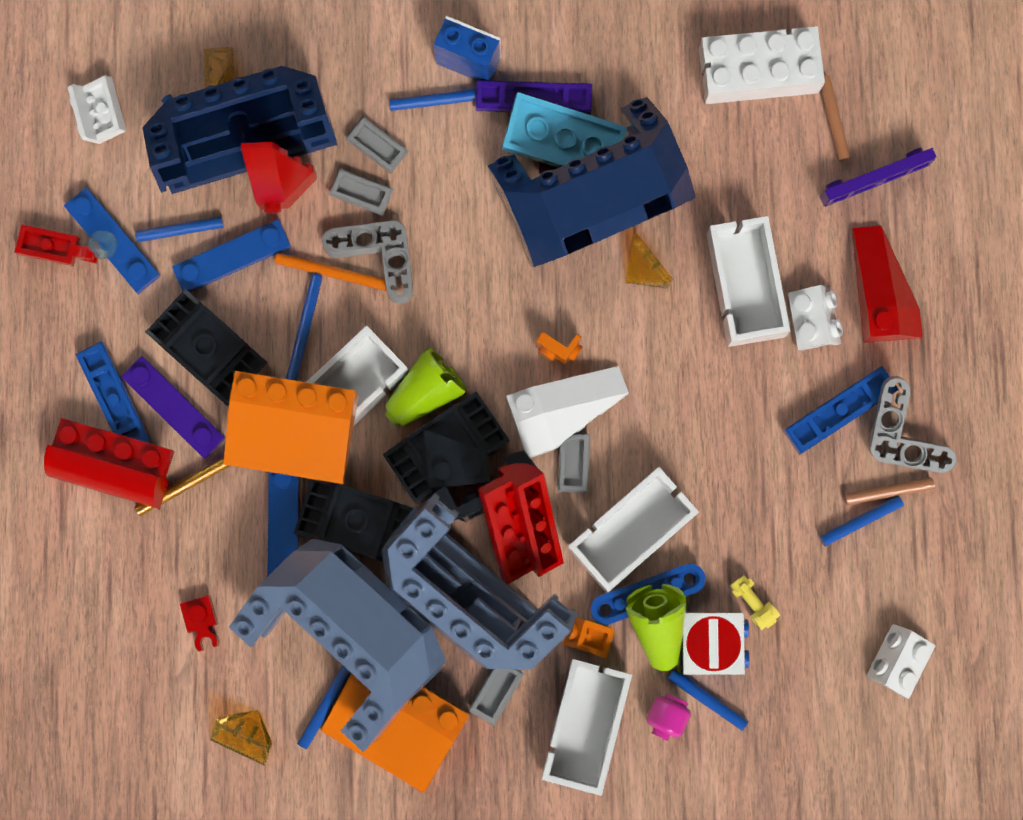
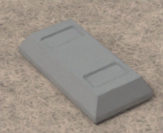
[345,117,409,174]
[329,168,394,216]
[558,433,590,493]
[468,669,525,726]

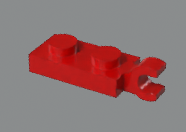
[14,224,100,267]

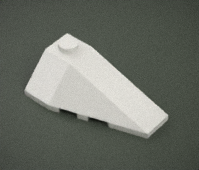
[506,366,629,458]

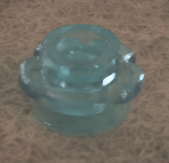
[88,230,117,259]

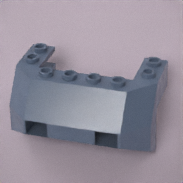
[382,493,578,670]
[229,539,446,752]

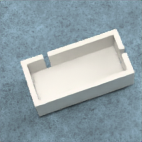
[699,26,825,104]
[706,216,790,347]
[307,326,409,426]
[567,467,699,593]
[541,659,632,796]

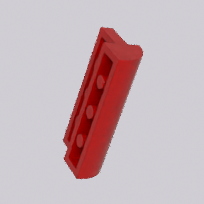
[44,418,174,510]
[478,463,564,585]

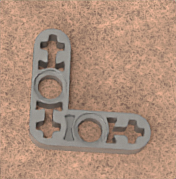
[322,221,414,304]
[869,376,957,473]

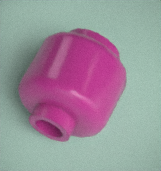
[646,693,691,741]

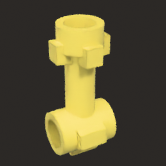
[730,575,780,630]

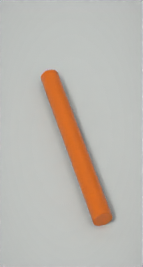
[275,252,387,291]

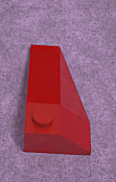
[241,142,317,213]
[852,226,923,343]

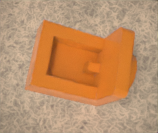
[536,331,583,365]

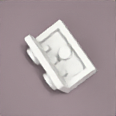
[68,76,127,144]
[788,285,843,351]
[867,624,935,699]

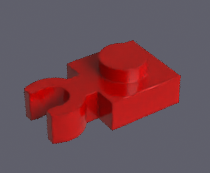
[180,595,219,652]

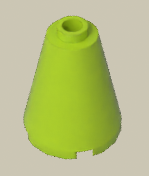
[385,347,467,427]
[626,584,687,671]

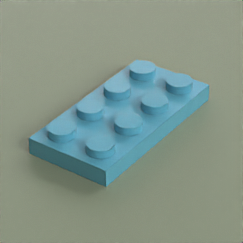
[501,92,628,168]

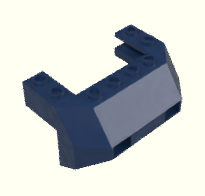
[142,66,338,194]
[487,97,696,267]

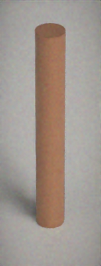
[821,76,850,162]
[844,477,935,505]

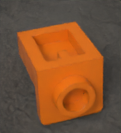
[563,618,615,659]

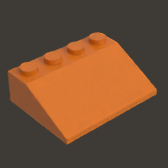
[223,371,359,484]
[321,674,470,793]

